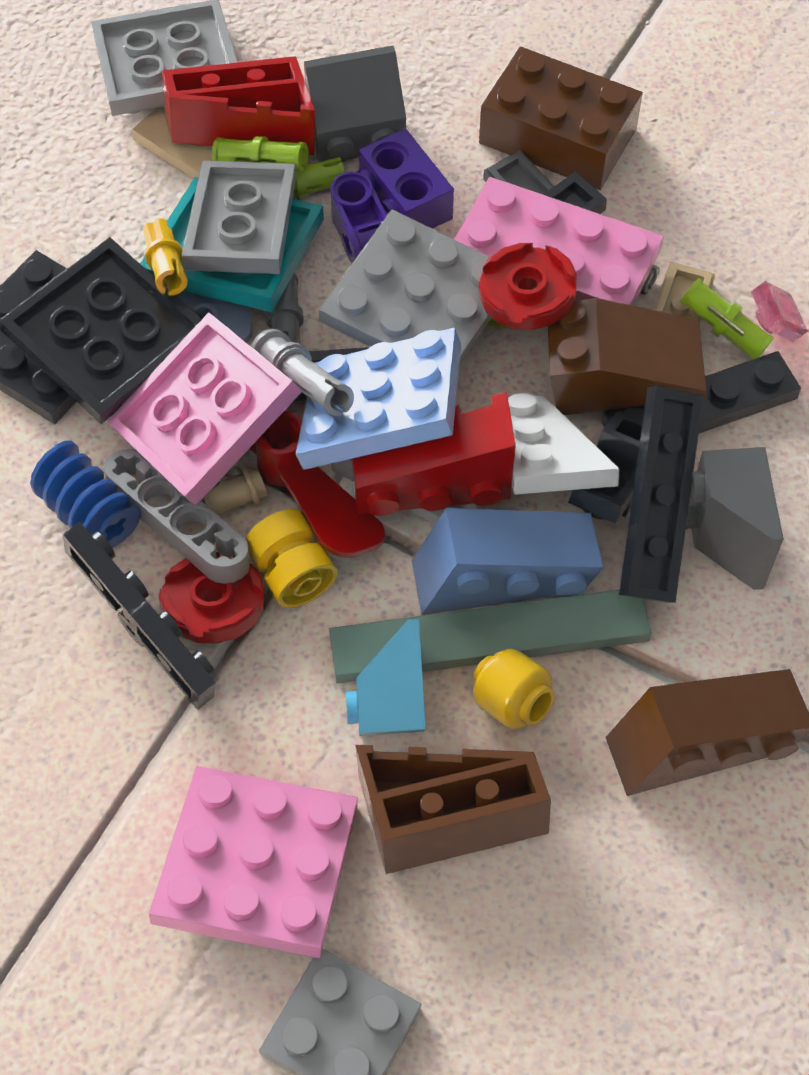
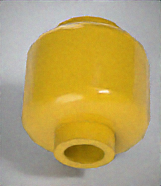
[474,648,555,729]

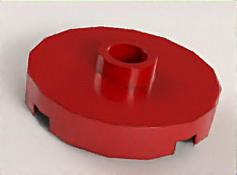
[478,243,577,330]
[159,552,265,644]

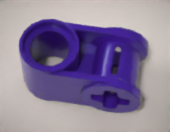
[331,172,388,263]

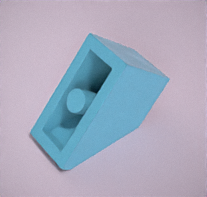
[346,619,426,736]

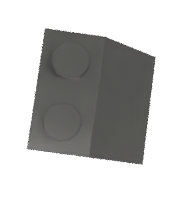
[304,45,406,162]
[686,447,784,590]

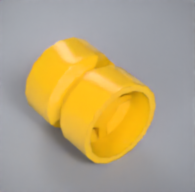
[245,509,338,608]

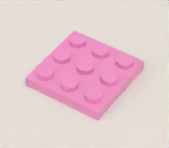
[107,313,302,506]
[149,766,358,959]

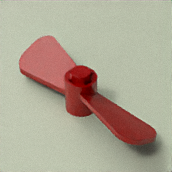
[249,411,385,558]

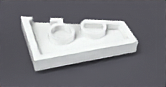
[508,393,619,495]

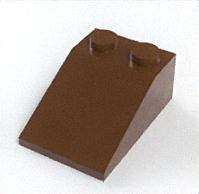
[548,298,707,415]

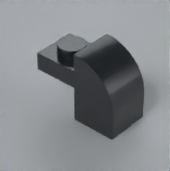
[568,410,643,524]

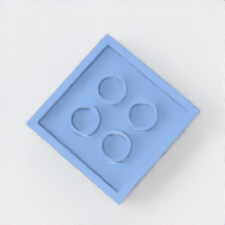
[296,328,461,470]

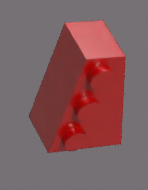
[162,56,315,155]
[351,392,516,516]

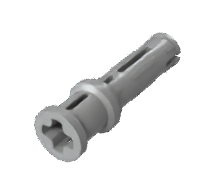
[251,329,355,416]

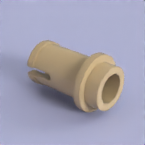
[203,467,268,515]

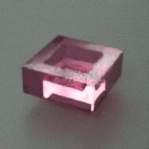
[751,281,808,342]

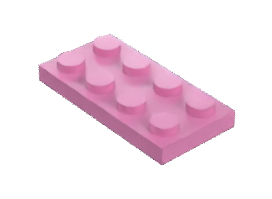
[454,177,664,306]

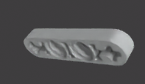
[104,449,250,584]

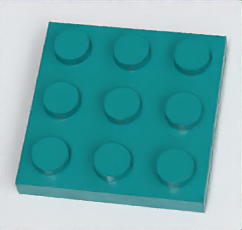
[140,177,324,312]

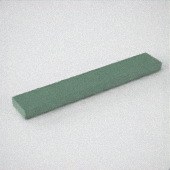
[329,589,651,684]

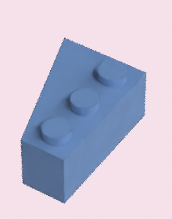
[412,508,604,615]

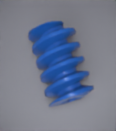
[30,441,141,548]

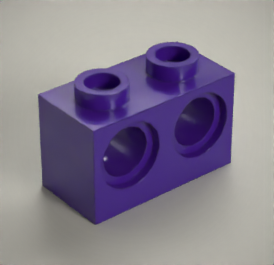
[356,128,454,229]

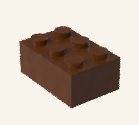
[479,46,643,191]

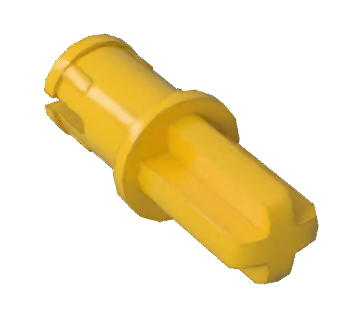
[143,218,188,296]

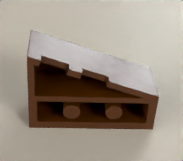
[605,669,809,796]
[355,745,551,874]

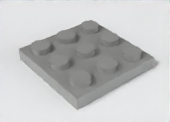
[91,0,237,116]
[319,209,492,366]

